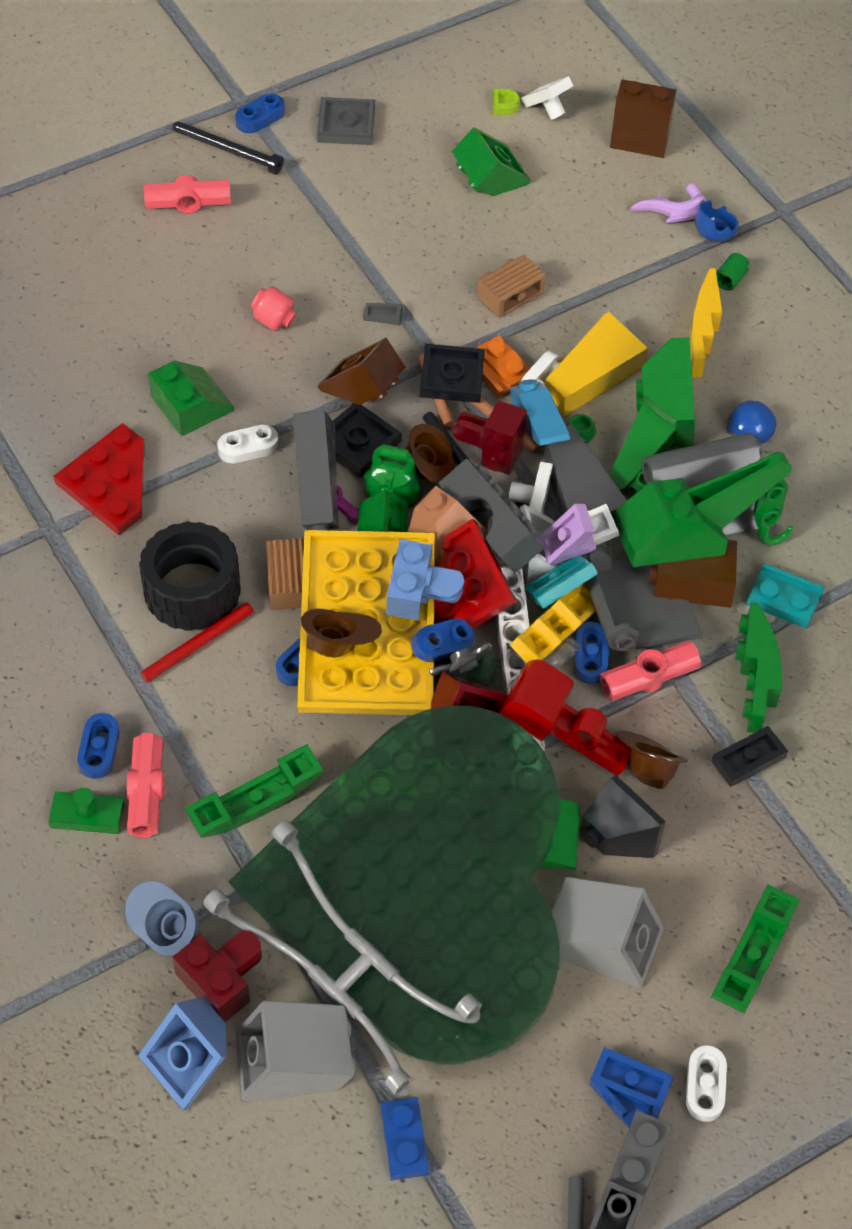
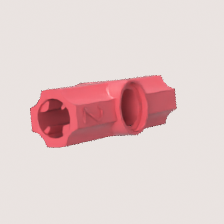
[143,175,231,214]
[599,641,701,701]
[127,733,165,838]

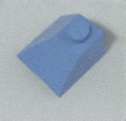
[138,997,226,1110]

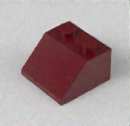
[431,672,509,762]

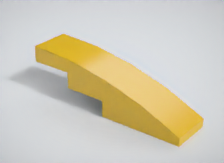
[690,268,722,378]
[510,583,596,663]

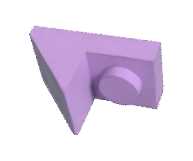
[539,504,596,565]

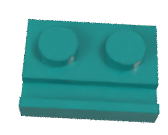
[525,556,598,609]
[746,563,824,629]

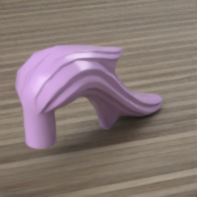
[630,183,707,224]

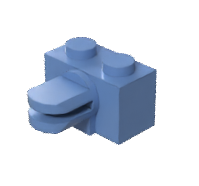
[386,539,464,621]

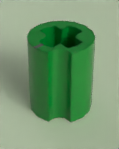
[716,253,750,291]

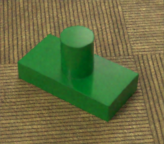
[49,788,125,834]

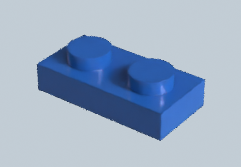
[380,1097,429,1181]

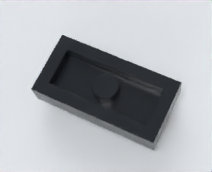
[711,726,788,787]

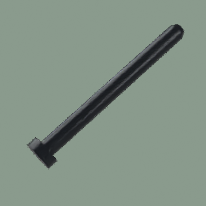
[173,121,284,175]

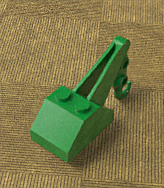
[609,337,695,495]
[614,452,793,567]

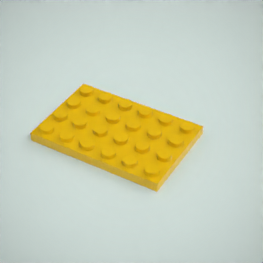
[297,530,435,716]

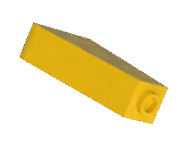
[545,312,648,417]

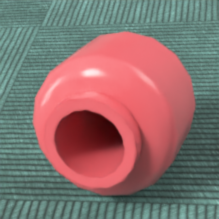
[251,286,296,331]

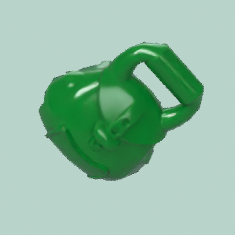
[362,444,422,507]

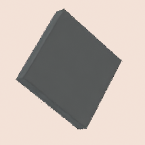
[317,97,375,145]

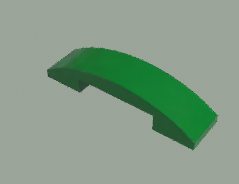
[185,744,324,838]
[711,884,800,1014]

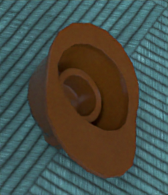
[405,423,455,484]
[301,609,382,658]
[616,731,688,789]

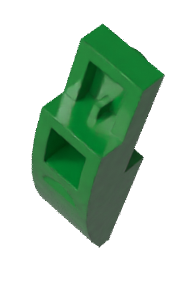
[735,602,782,733]

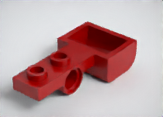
[499,659,631,776]

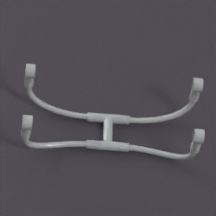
[203,820,482,1096]

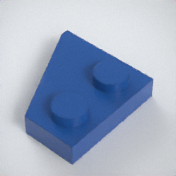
[589,1047,674,1128]

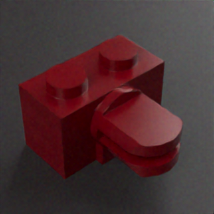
[452,400,527,475]
[172,931,262,1022]

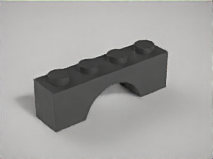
[438,458,544,574]

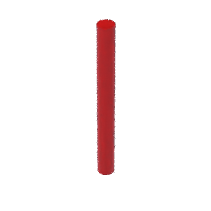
[140,602,254,683]

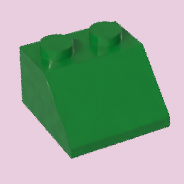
[452,127,532,196]
[148,360,234,436]

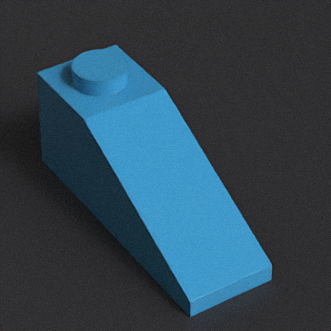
[510,379,570,446]

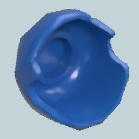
[695,200,739,242]
[727,400,777,444]

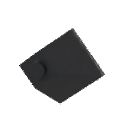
[580,775,666,858]

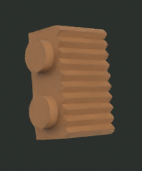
[477,254,545,318]
[266,538,304,609]

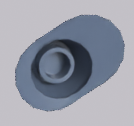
[125,880,199,956]

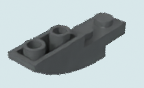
[589,1110,672,1229]

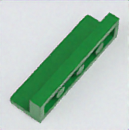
[358,489,408,532]

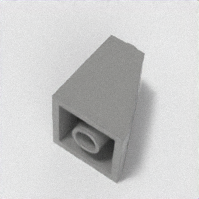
[542,877,664,988]
[236,1001,356,1101]

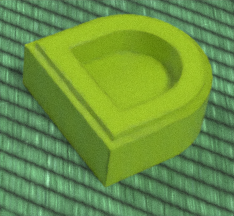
[493,89,520,115]

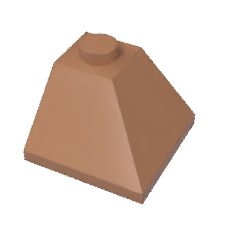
[408,486,488,567]

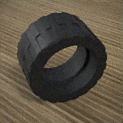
[139,521,241,631]

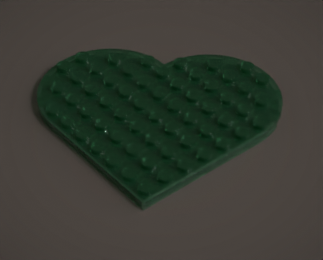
[228,706,560,1065]

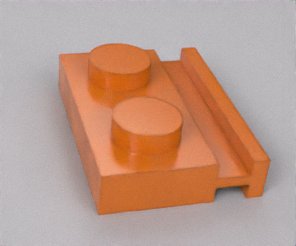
[476,335,530,399]

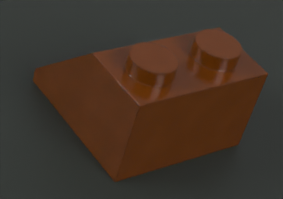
[317,337,406,405]

